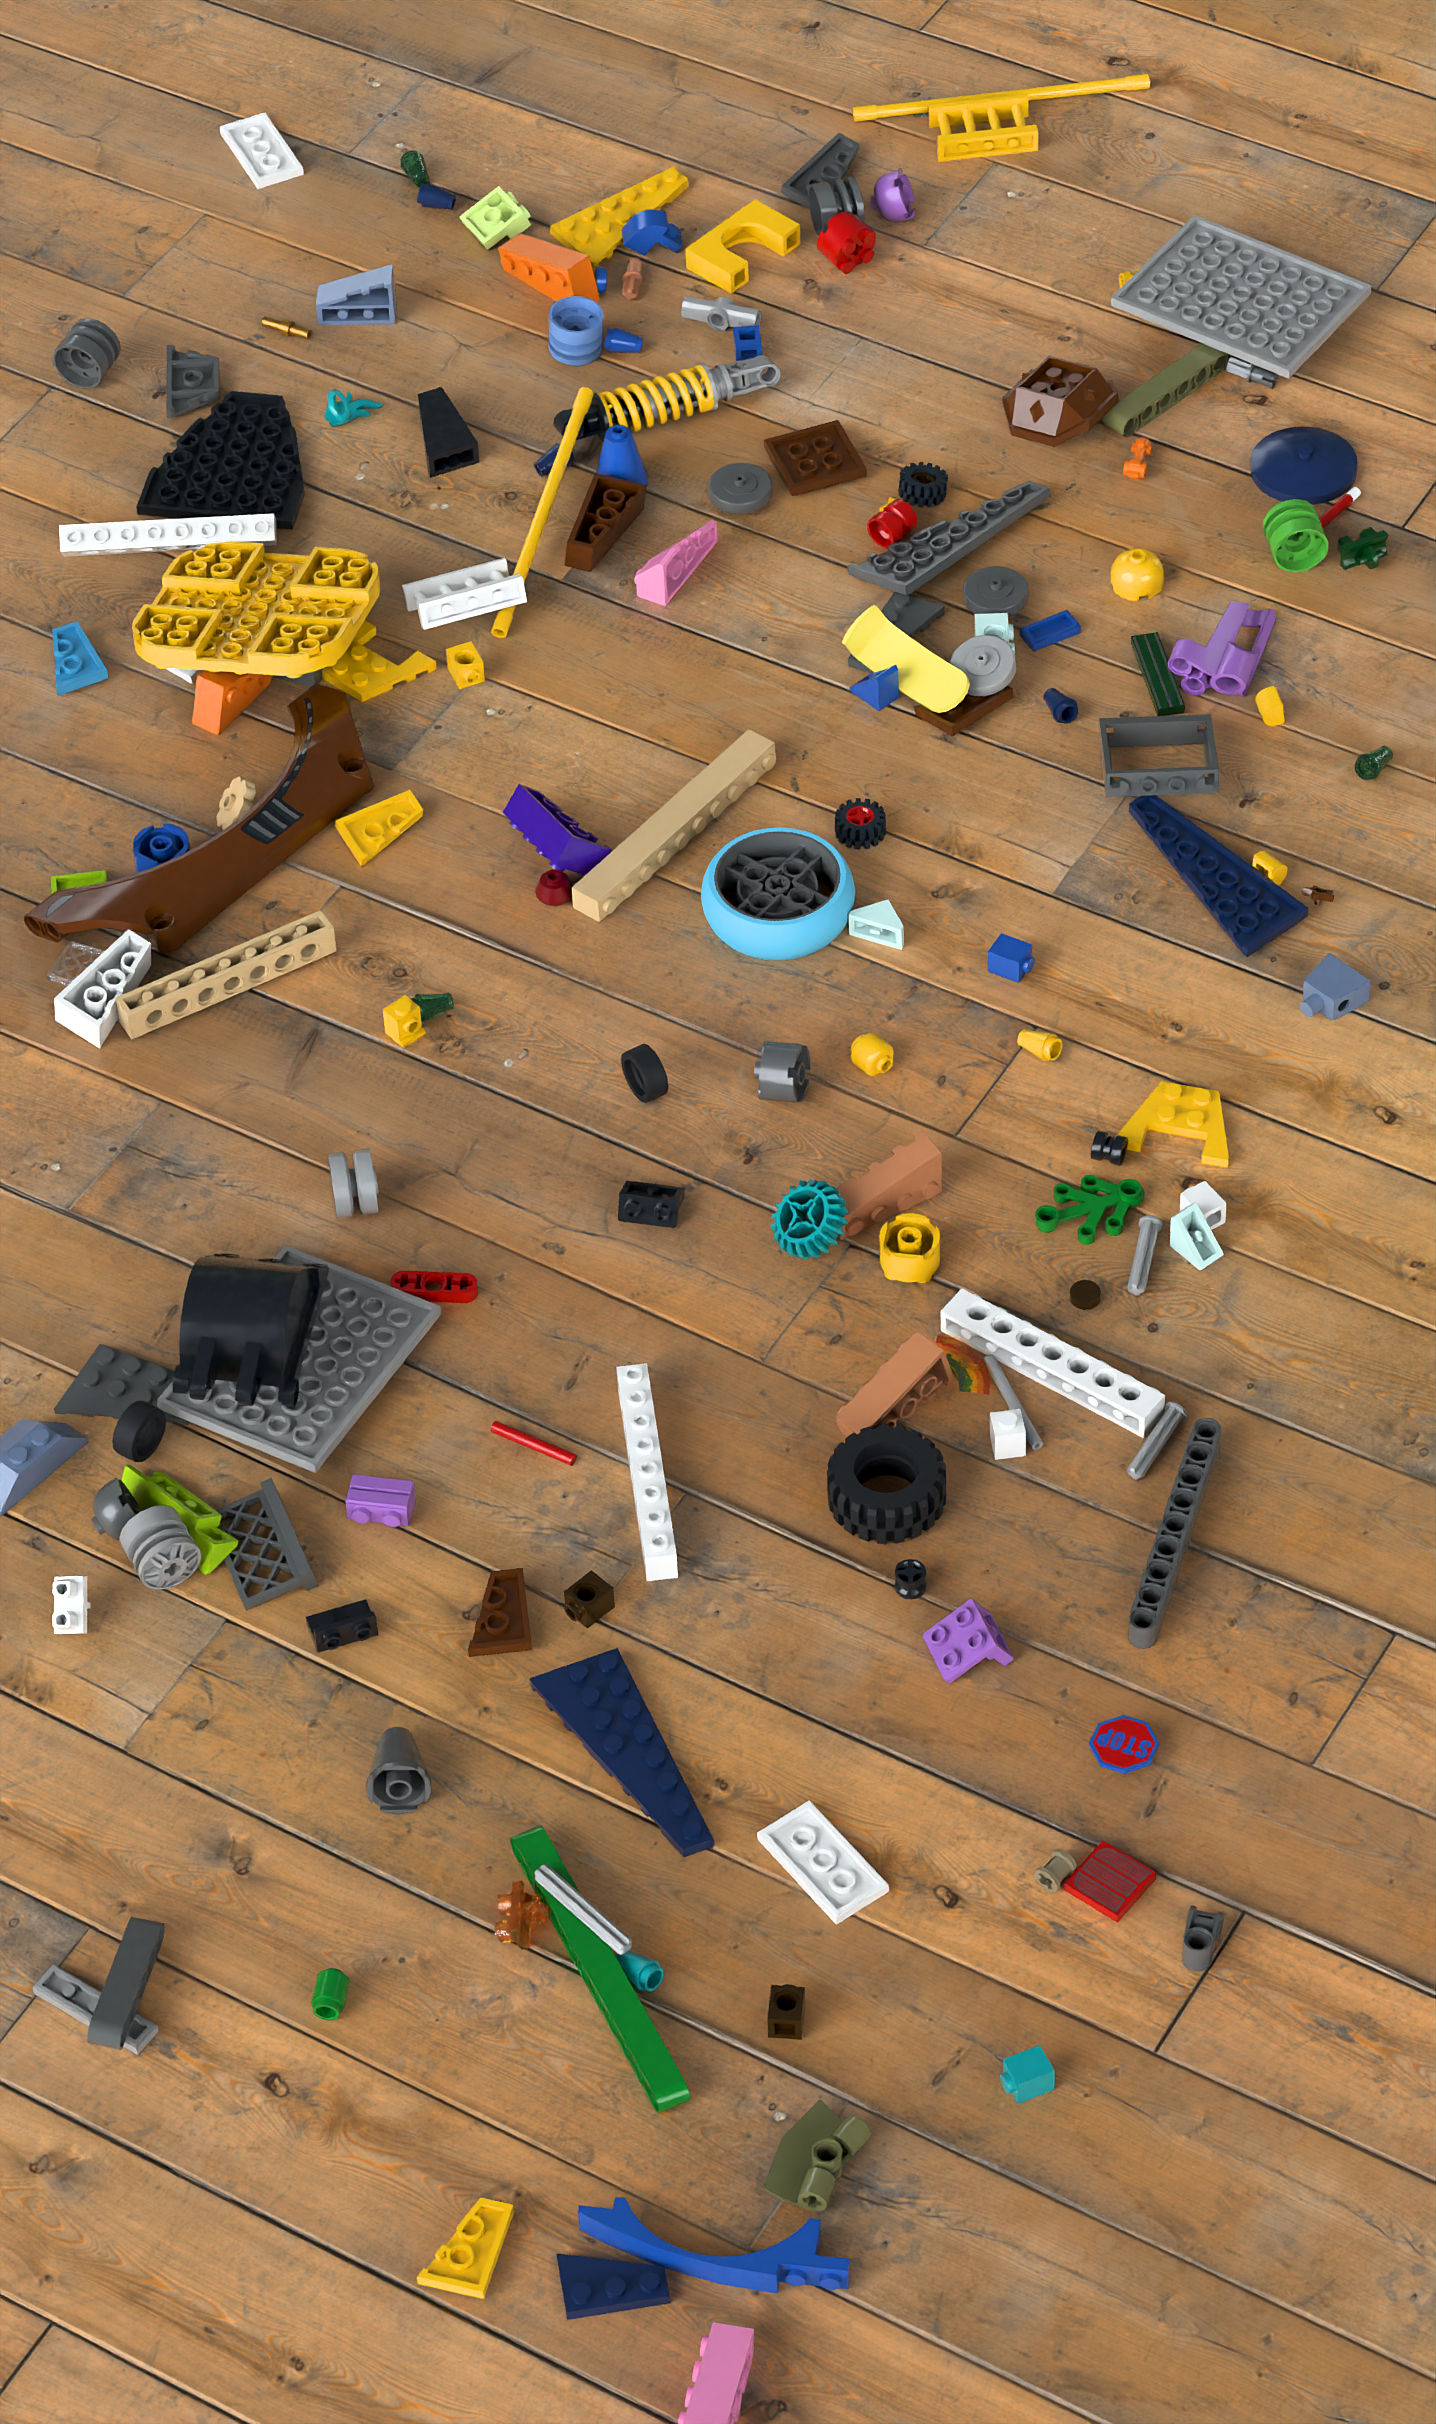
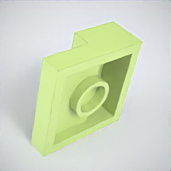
[459,186,531,250]

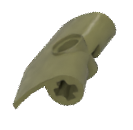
[764,2100,871,2211]

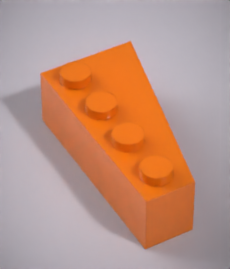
[498,233,600,302]

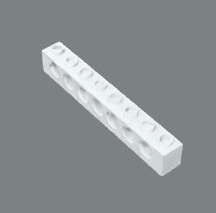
[59,514,277,557]
[941,1288,1165,1438]
[616,1363,678,1581]

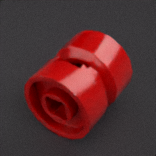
[867,499,918,549]

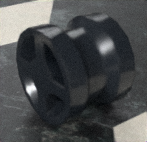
[895,1559,926,1600]

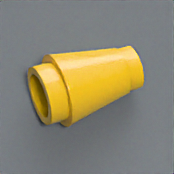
[1017,1029,1062,1062]

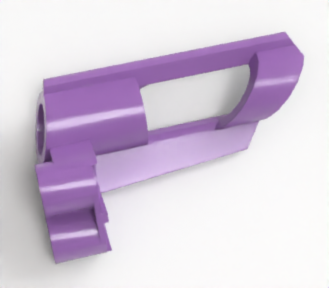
[1168,601,1276,697]

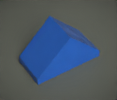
[849,664,899,711]

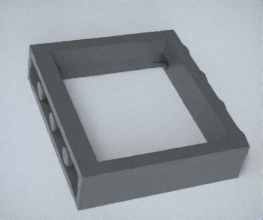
[1099,714,1219,797]

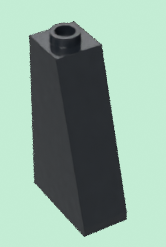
[418,387,479,478]

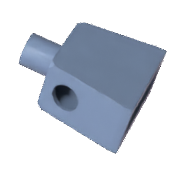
[1300,953,1371,1020]

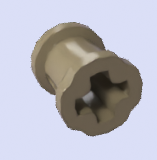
[1034,1849,1077,1893]

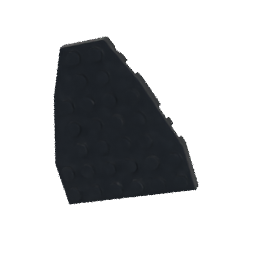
[136,391,305,530]

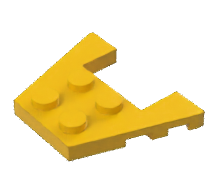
[321,620,437,702]
[1115,1081,1229,1168]

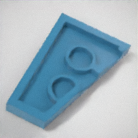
[52,621,108,696]

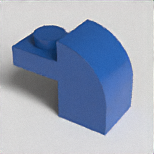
[621,209,683,256]

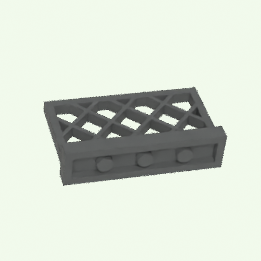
[216,1478,318,1610]

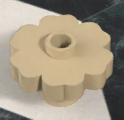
[216,776,260,830]

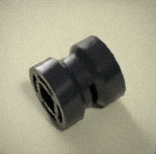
[1091,1130,1128,1166]

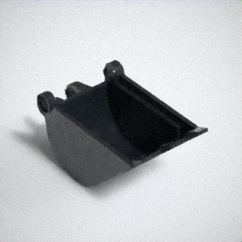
[173,1253,329,1407]

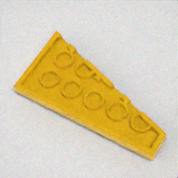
[550,166,689,272]

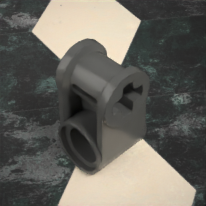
[1182,1905,1224,1971]

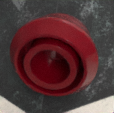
[535,870,573,906]

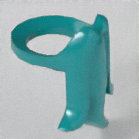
[325,389,383,427]

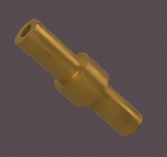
[262,316,312,340]

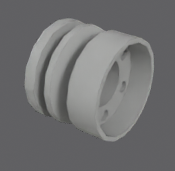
[119,1505,201,1590]

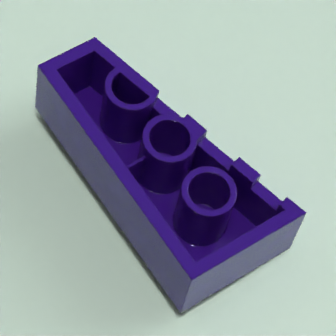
[503,784,613,876]

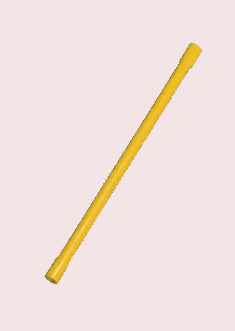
[852,74,1150,122]
[491,387,594,638]

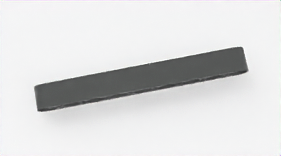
[1128,1418,1221,1649]

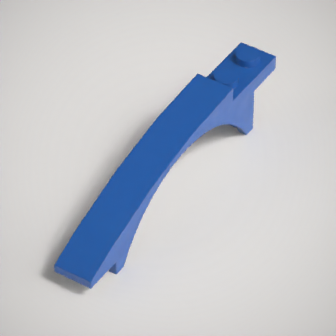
[578,2197,850,2294]

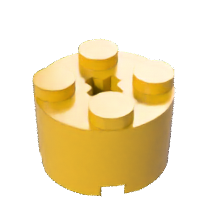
[879,1213,940,1283]

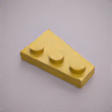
[335,790,423,867]

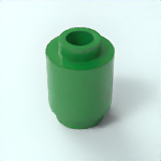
[311,1968,350,2020]

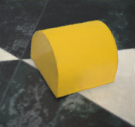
[1255,686,1285,726]
[1252,851,1288,886]

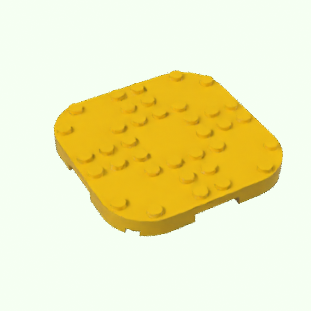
[132,541,381,678]

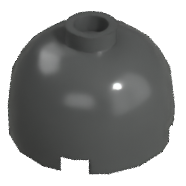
[91,1477,139,1541]

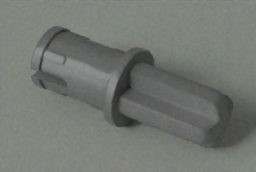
[1226,357,1278,389]

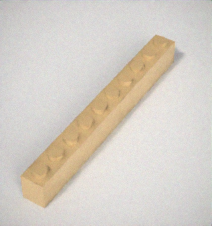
[572,729,776,922]

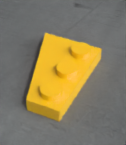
[417,2197,514,2299]

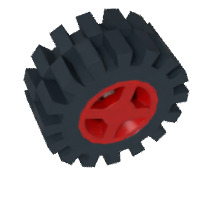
[835,798,886,850]

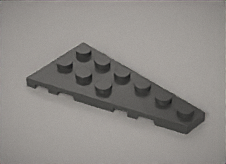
[54,1344,194,1425]

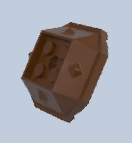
[1002,356,1119,447]

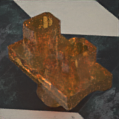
[494,1880,550,1950]

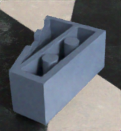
[316,264,397,325]

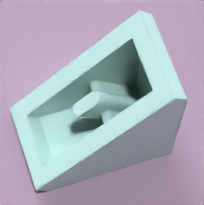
[848,900,904,950]
[1170,1202,1224,1270]

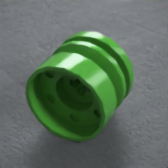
[1262,499,1329,573]

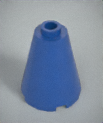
[596,425,648,487]

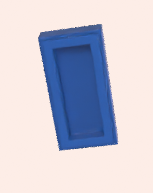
[1020,610,1081,652]

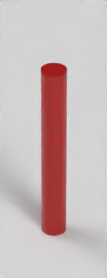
[491,1421,577,1466]

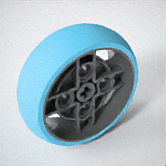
[701,827,855,960]

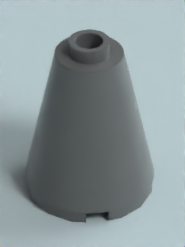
[366,1727,432,1815]

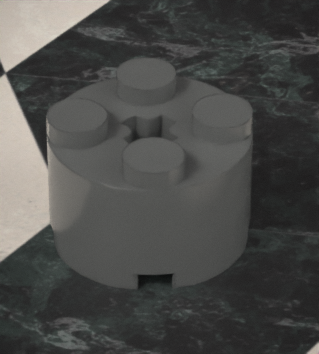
[754,1041,811,1103]

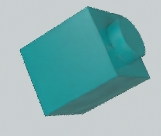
[1000,2045,1055,2104]

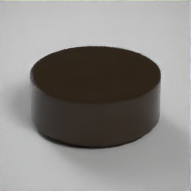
[1070,1280,1101,1310]

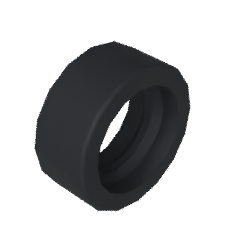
[621,1044,668,1103]
[112,1401,166,1462]

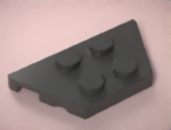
[166,345,220,418]

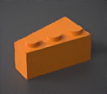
[192,670,272,736]

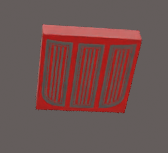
[1064,1840,1156,1923]

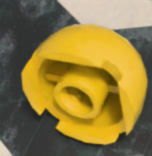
[1110,548,1164,601]

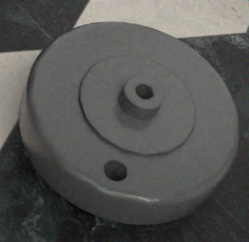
[708,463,772,514]
[963,566,1028,617]

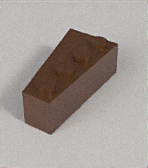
[565,473,647,572]

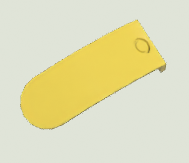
[842,605,970,713]

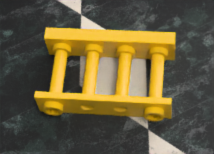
[929,94,1038,162]

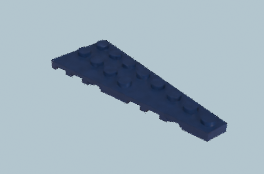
[1129,795,1308,957]
[530,1648,714,1857]

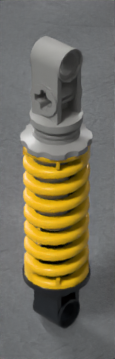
[554,355,781,442]

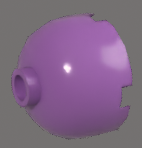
[871,169,916,222]

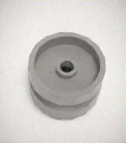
[328,1148,379,1218]

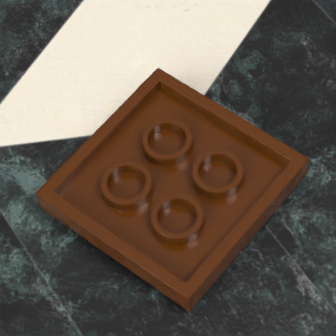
[764,420,867,496]

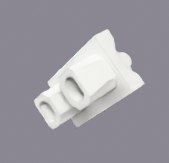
[52,1576,91,1634]

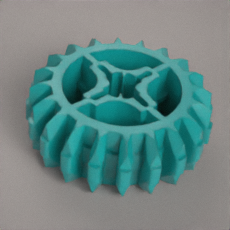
[770,1179,849,1260]

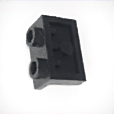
[618,1181,685,1228]
[306,1599,378,1653]

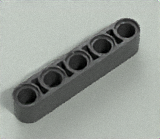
[87,1917,165,2050]

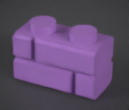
[345,1474,416,1527]

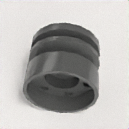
[808,176,865,236]
[52,318,121,389]

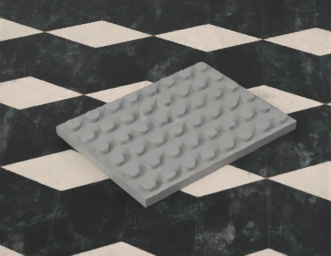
[1111,215,1372,379]
[157,1245,441,1473]

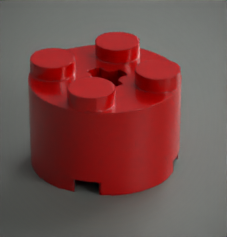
[817,211,876,274]

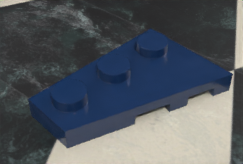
[556,2253,670,2320]

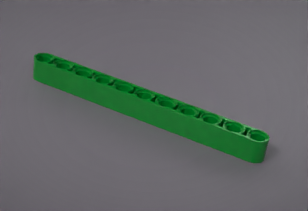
[510,1825,690,2113]

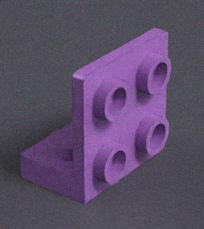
[923,1598,1015,1683]

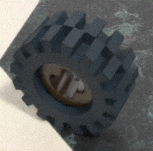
[898,462,948,507]

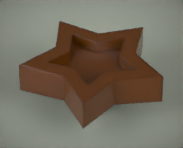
[1301,885,1334,905]

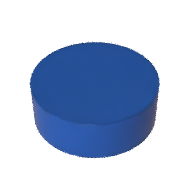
[594,267,607,293]

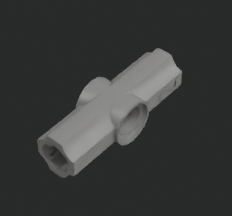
[681,296,762,331]

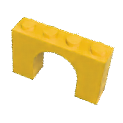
[686,199,801,294]

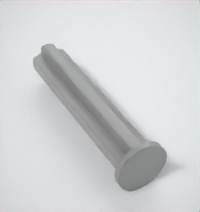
[1127,1215,1163,1296]
[1127,1402,1187,1480]

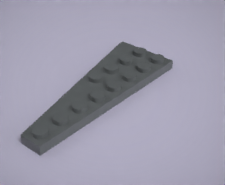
[847,481,1051,596]

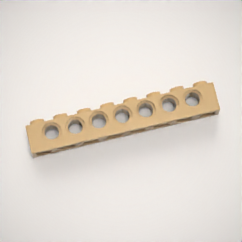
[115,910,337,1039]

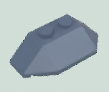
[0,1419,88,1516]

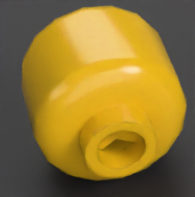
[850,1033,894,1076]

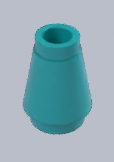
[616,1951,664,1991]

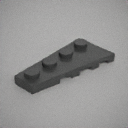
[781,133,860,210]
[848,592,944,673]

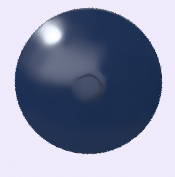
[1250,427,1358,505]

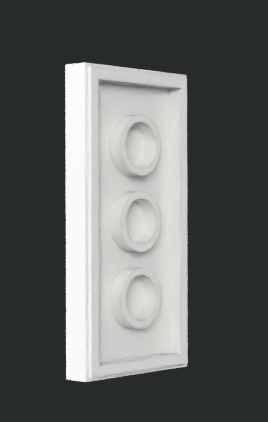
[220,112,304,189]
[757,1800,889,1925]

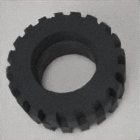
[827,1424,946,1544]

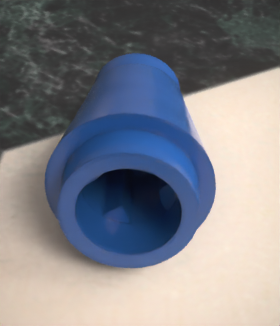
[604,327,643,353]

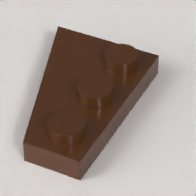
[914,686,1014,736]
[468,1568,532,1657]

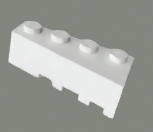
[54,929,151,1049]

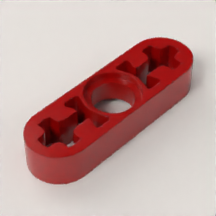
[390,1271,478,1303]

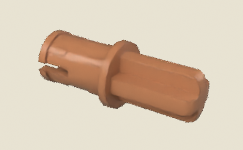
[622,257,643,300]

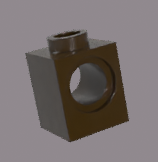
[564,1570,615,1628]
[767,1984,806,2040]

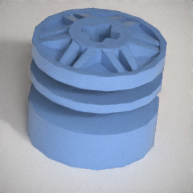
[548,296,604,366]

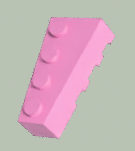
[678,2322,754,2424]

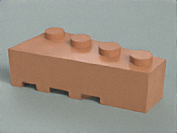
[836,1130,942,1240]
[835,1331,955,1437]

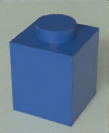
[988,933,1035,983]

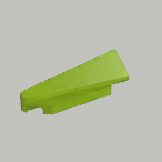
[122,1464,238,1575]

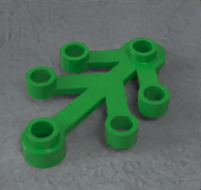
[1035,1175,1145,1245]

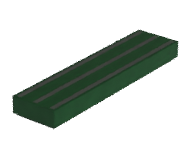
[1131,632,1185,716]

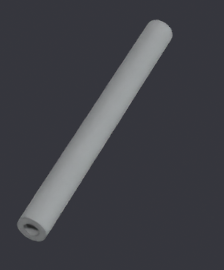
[983,1354,1043,1450]

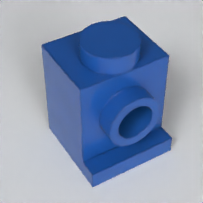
[733,325,762,361]

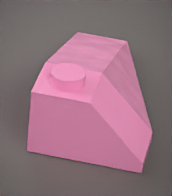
[634,520,718,606]

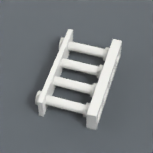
[402,558,527,630]

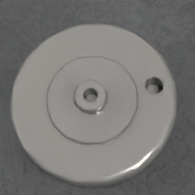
[950,635,1017,696]

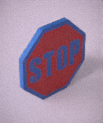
[1089,1715,1159,1774]

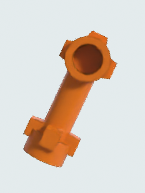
[1123,437,1152,479]

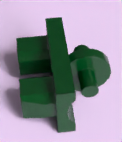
[1337,527,1388,570]

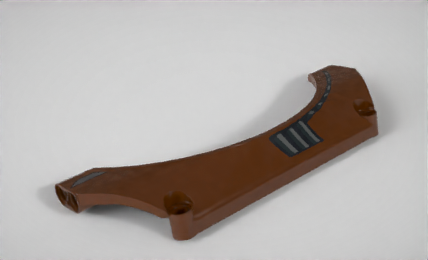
[24,684,374,953]

